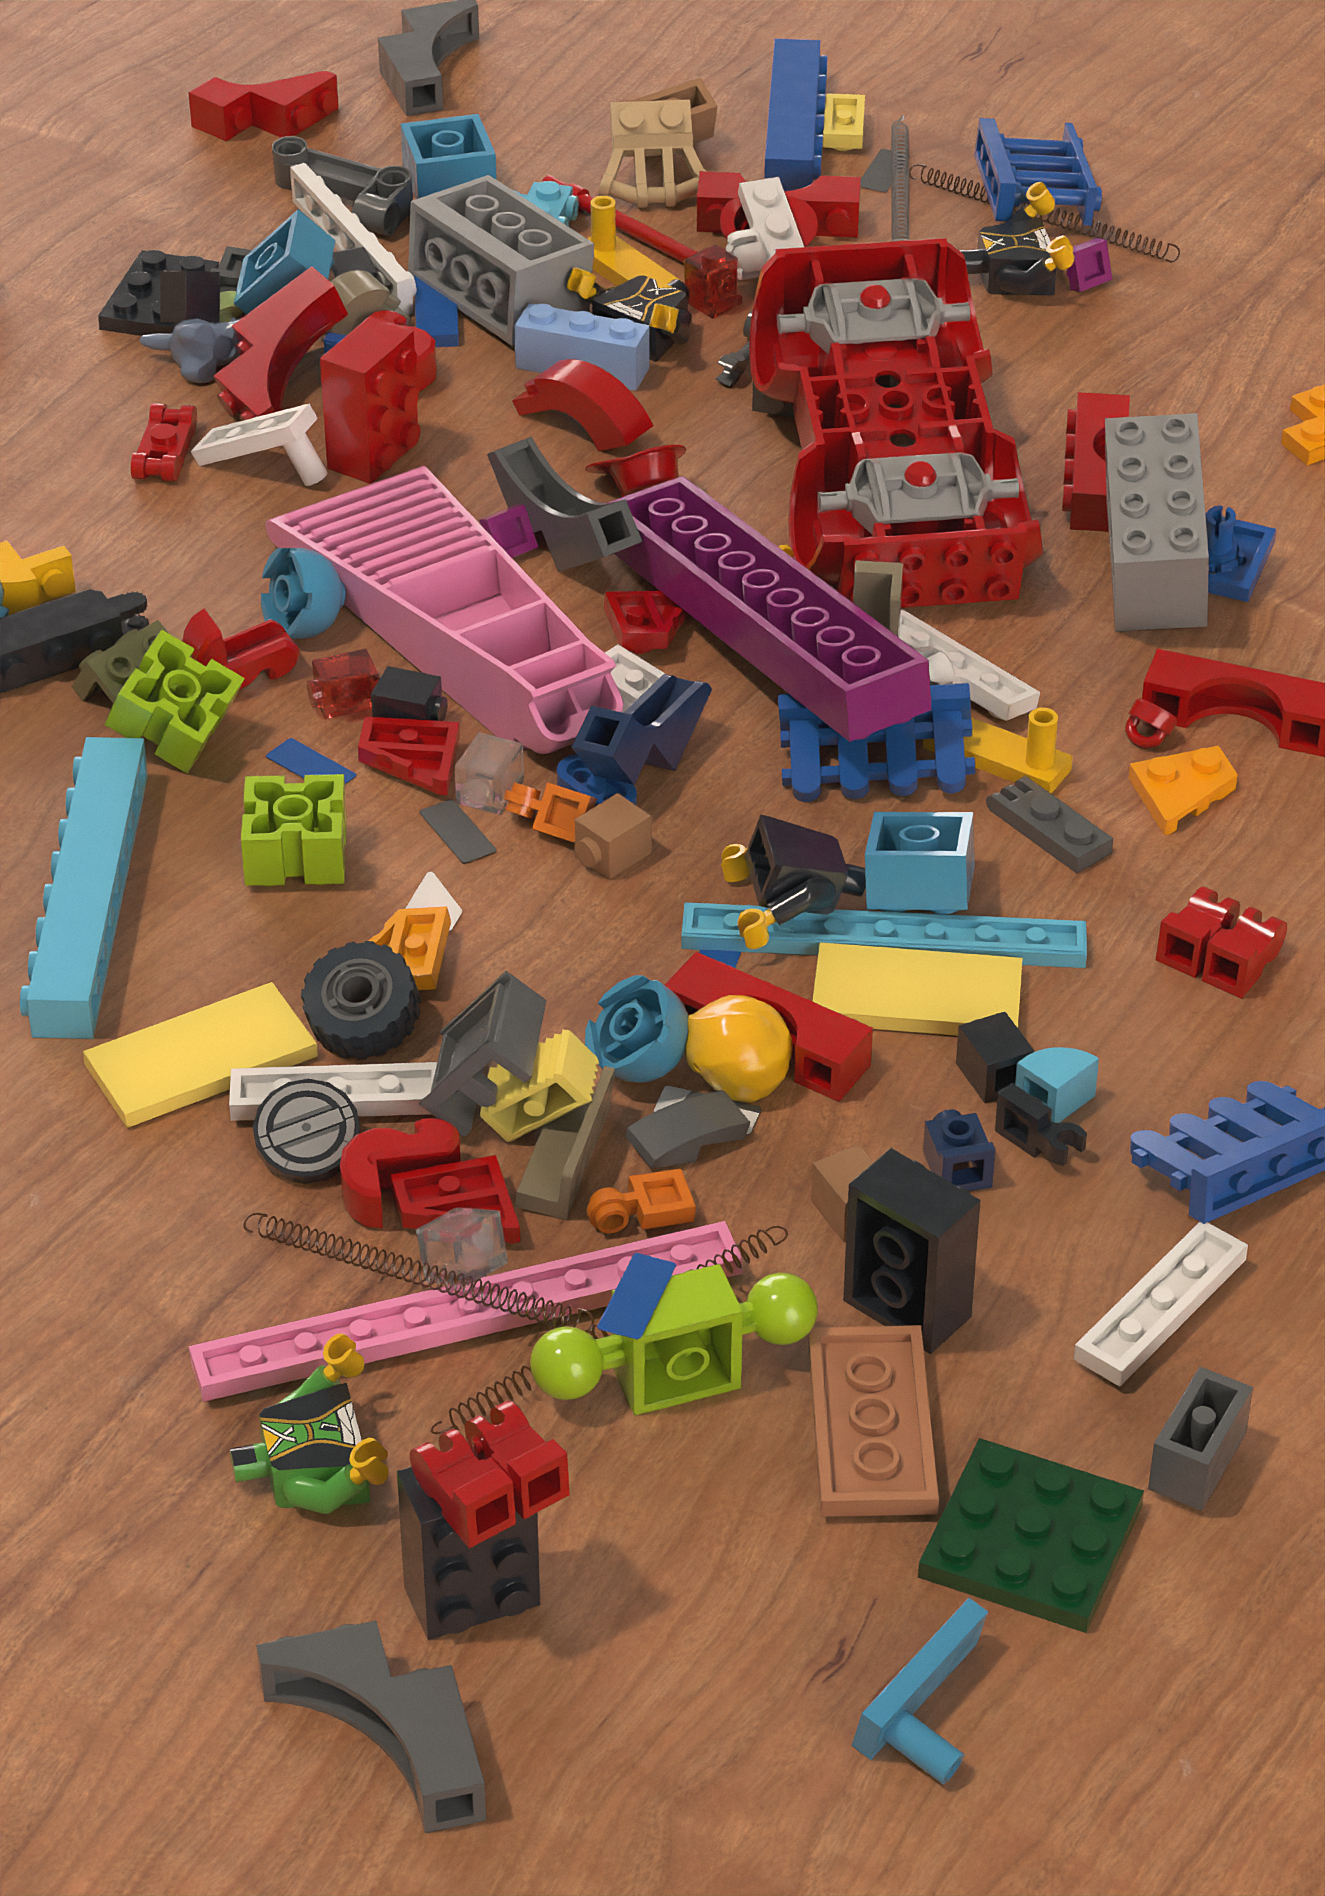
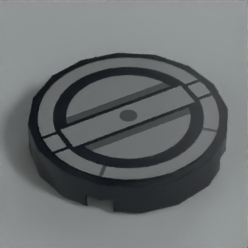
[253,1078,361,1184]

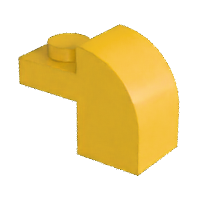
[0,541,76,615]

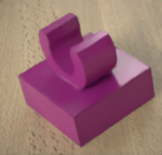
[1066,238,1113,292]
[479,505,538,558]

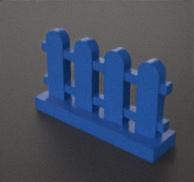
[778,683,975,802]
[1130,1081,1325,1224]

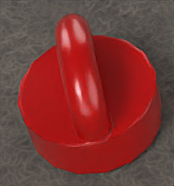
[1125,698,1177,749]

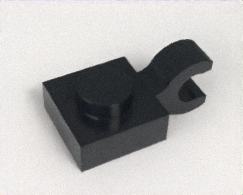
[995,1083,1087,1166]

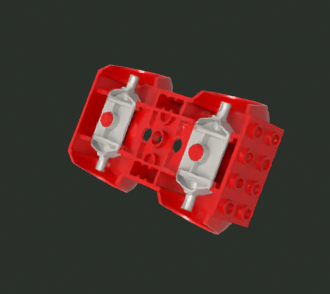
[749,238,1043,608]

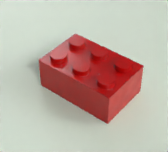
[320,316,421,484]

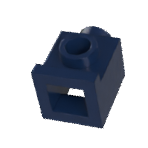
[923,1109,995,1191]

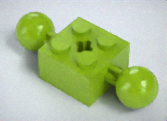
[530,1264,818,1416]

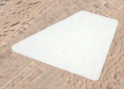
[405,872,463,931]

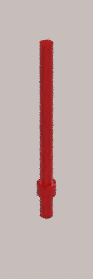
[542,175,730,283]

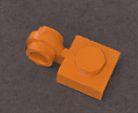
[503,782,597,843]
[587,1168,696,1234]

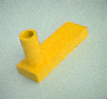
[587,196,680,286]
[923,707,1073,794]

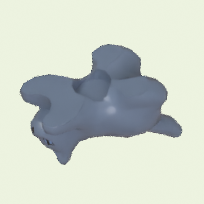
[139,317,240,383]

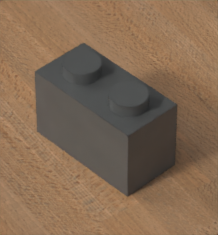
[1148,1367,1253,1511]

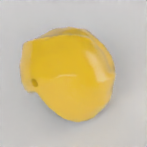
[685,995,793,1103]

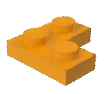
[1281,384,1325,465]

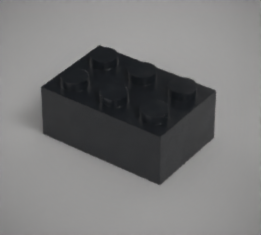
[843,1148,981,1354]
[397,1467,540,1640]

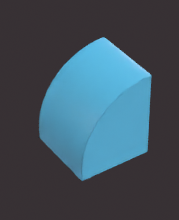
[1015,1047,1099,1123]

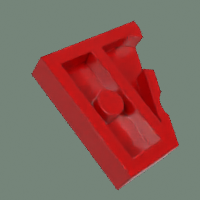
[604,591,689,654]
[358,716,460,796]
[390,1155,521,1244]

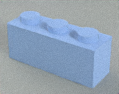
[515,303,649,391]

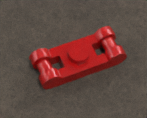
[130,403,197,482]

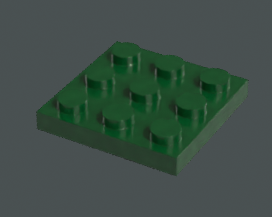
[918,1438,1144,1633]

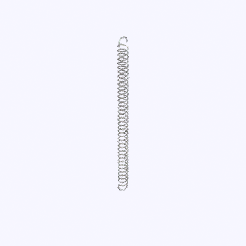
[891,115,910,241]

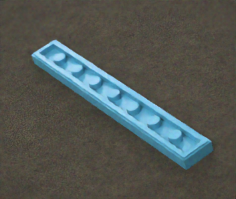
[681,902,1087,968]

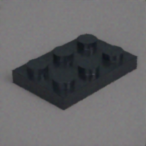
[98,250,219,336]

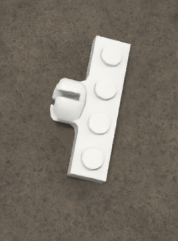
[726,177,804,281]
[899,610,1040,721]

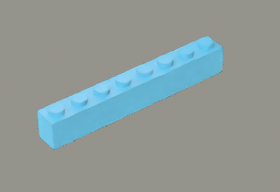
[20,737,148,1039]

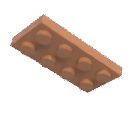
[808,1325,939,1517]

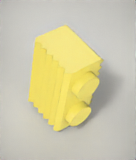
[480,1029,599,1142]

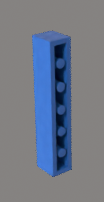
[764,39,828,191]

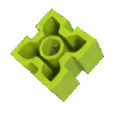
[104,629,245,774]
[241,774,347,886]

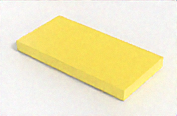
[813,942,1023,1036]
[83,982,318,1128]

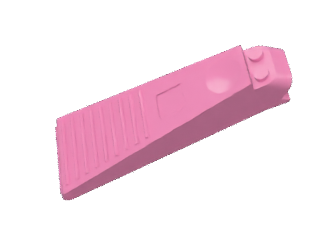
[265,466,624,754]

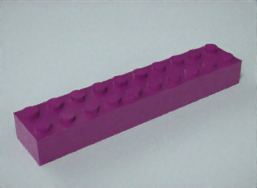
[608,476,931,742]

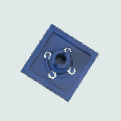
[1205,505,1276,602]

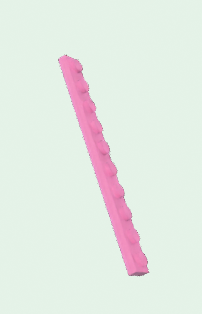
[189,1221,743,1402]

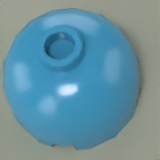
[261,548,346,639]
[585,975,689,1082]

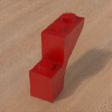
[188,71,339,141]

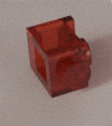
[684,244,743,319]
[307,648,380,719]

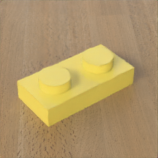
[823,94,865,151]

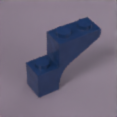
[572,674,712,785]

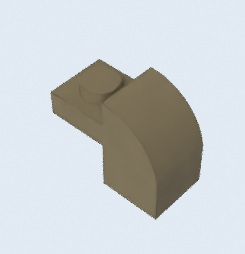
[324,270,411,336]

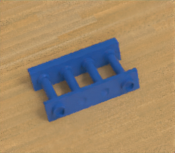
[974,118,1102,226]

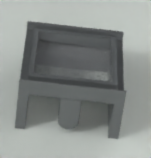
[418,971,547,1137]

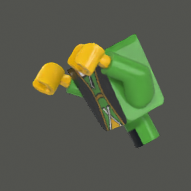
[230,1333,389,1514]

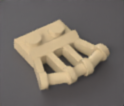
[598,100,707,208]

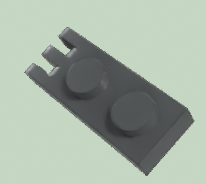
[986,776,1113,874]

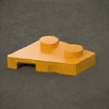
[1128,745,1238,835]
[369,906,451,991]

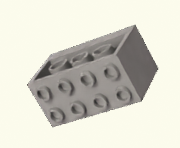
[408,175,594,345]
[1105,413,1209,631]

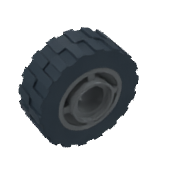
[301,941,421,1060]

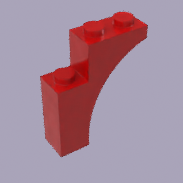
[213,266,348,421]

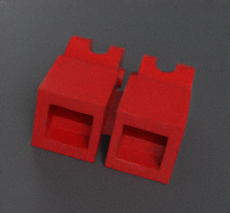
[1155,886,1287,999]
[409,1401,570,1549]

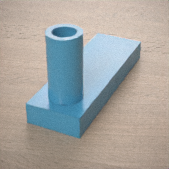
[851,1598,988,1785]

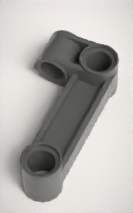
[272,136,413,236]

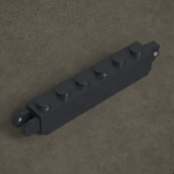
[0,589,150,694]

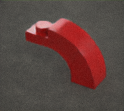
[512,359,654,451]

